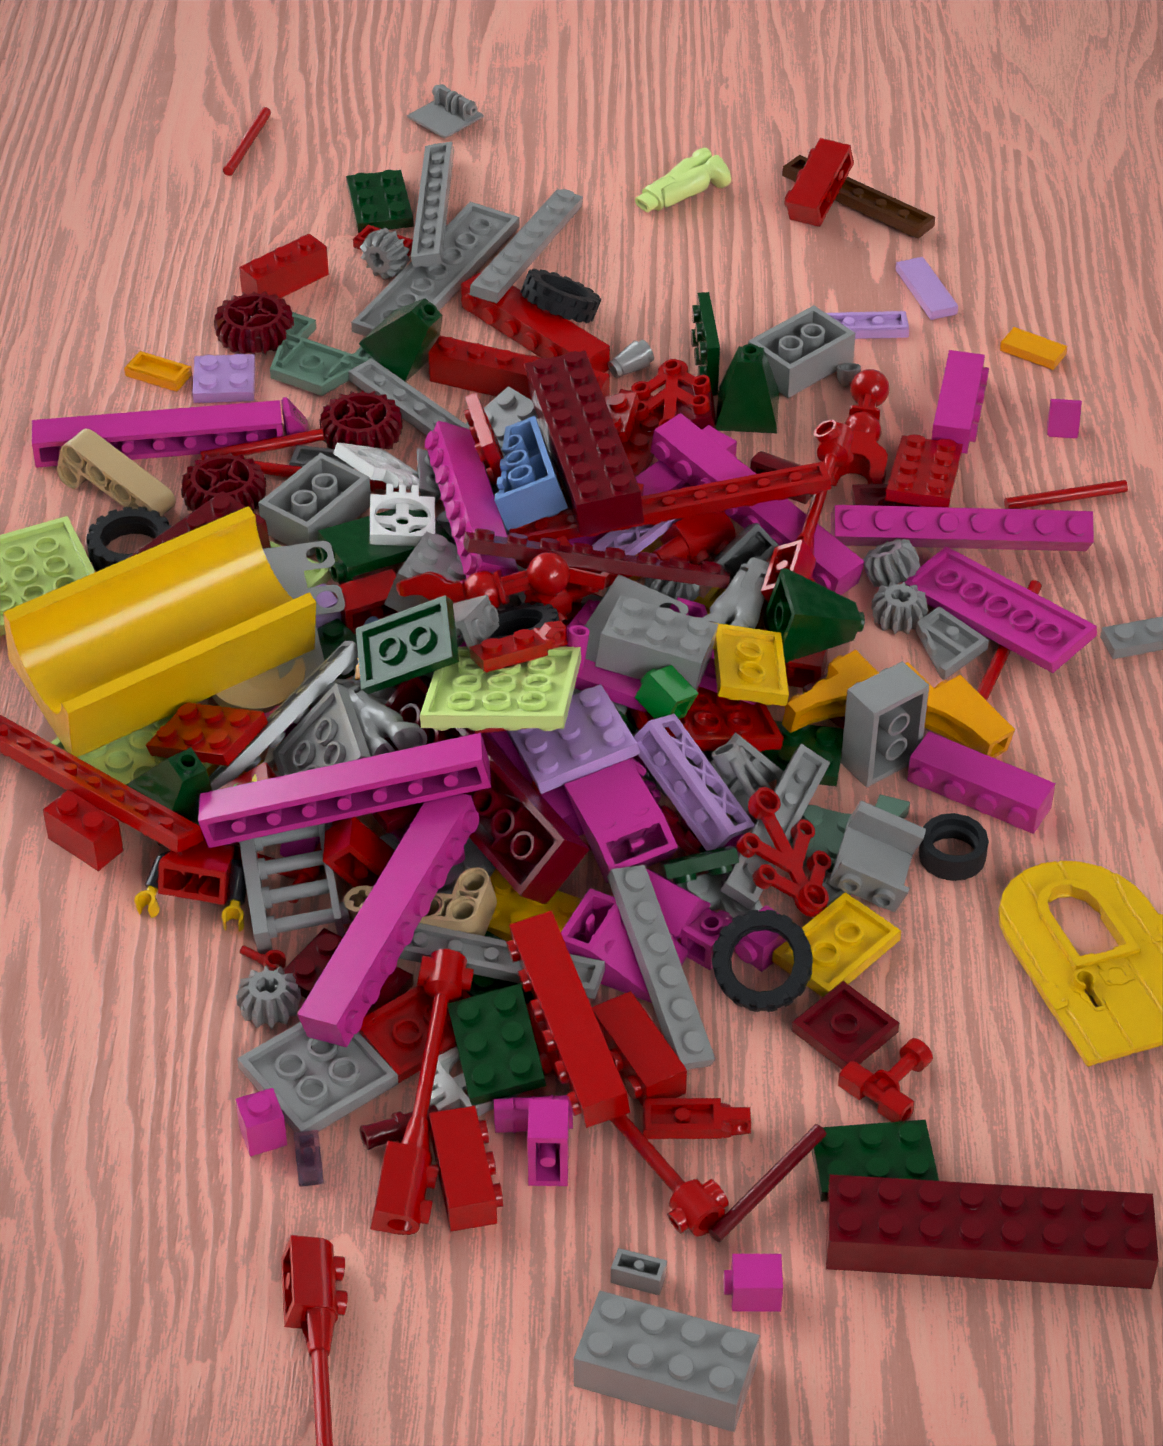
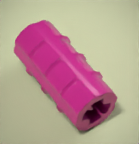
[493,1095,573,1134]

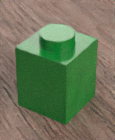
[635,665,699,719]

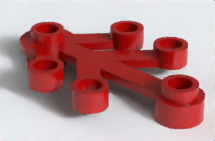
[631,359,711,428]
[736,787,831,917]

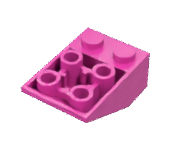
[564,759,678,883]
[561,888,689,1003]

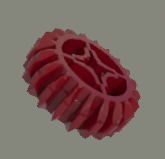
[214,291,294,355]
[319,389,403,450]
[181,452,267,512]

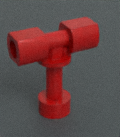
[838,1038,933,1122]

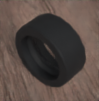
[918,813,989,881]

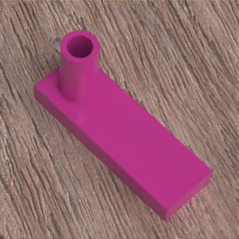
[566,625,647,712]

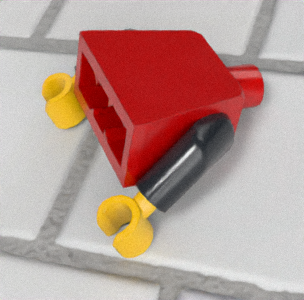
[134,841,246,932]

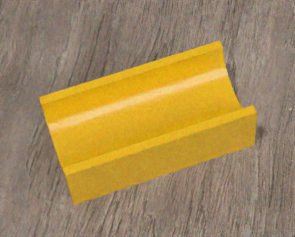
[3,506,316,758]

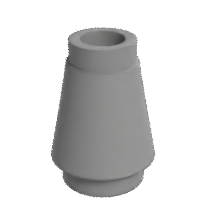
[608,340,654,378]

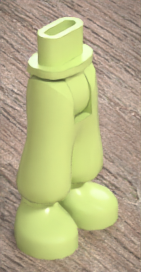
[635,147,731,212]

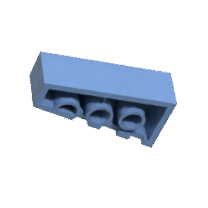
[494,416,568,532]

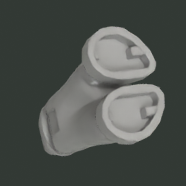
[702,557,769,629]
[342,681,427,756]

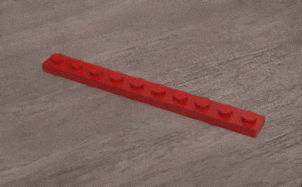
[508,461,832,542]
[0,715,204,853]

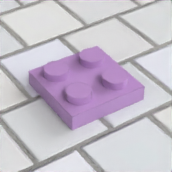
[192,354,255,403]

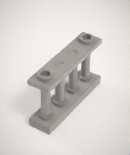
[239,822,350,954]

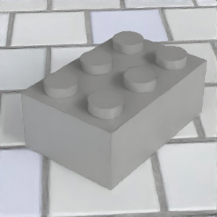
[748,305,856,398]
[258,453,371,557]
[384,531,466,612]
[595,596,718,691]
[841,661,929,787]

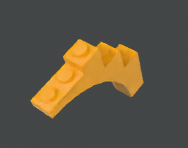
[782,649,1015,758]

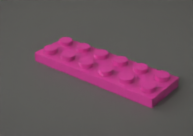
[902,546,1097,673]

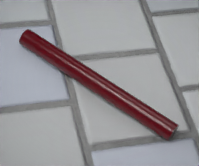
[709,1124,827,1242]

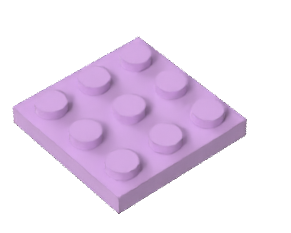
[507,684,640,794]

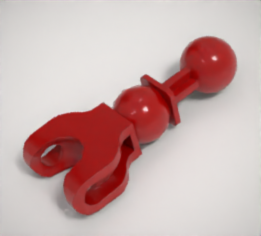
[831,369,890,486]
[396,552,570,609]

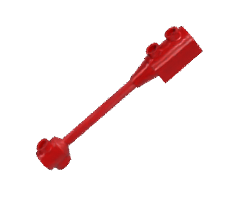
[761,419,854,603]
[524,511,736,625]
[370,949,474,1235]
[527,1002,729,1237]
[281,1235,348,1446]

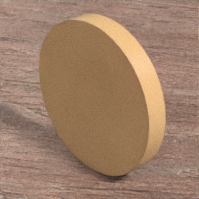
[212,657,306,713]

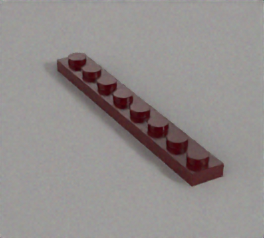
[463,528,730,589]

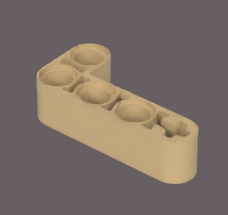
[57,428,176,517]
[344,867,497,936]

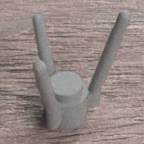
[710,742,772,816]

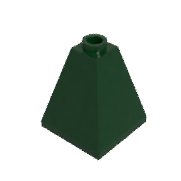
[359,298,443,382]
[716,344,779,434]
[763,568,865,663]
[126,747,213,846]

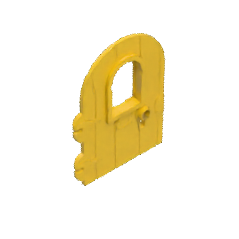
[998,860,1163,1067]

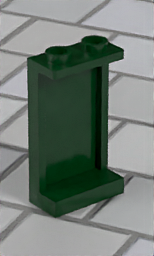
[315,509,452,584]

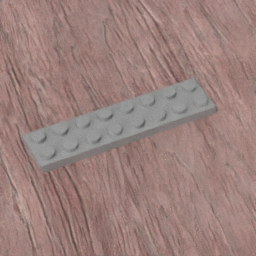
[351,201,520,336]

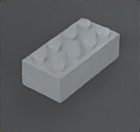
[574,1291,760,1432]

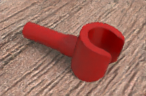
[240,945,286,971]

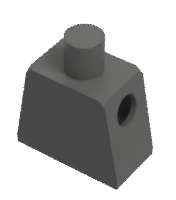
[714,523,779,584]

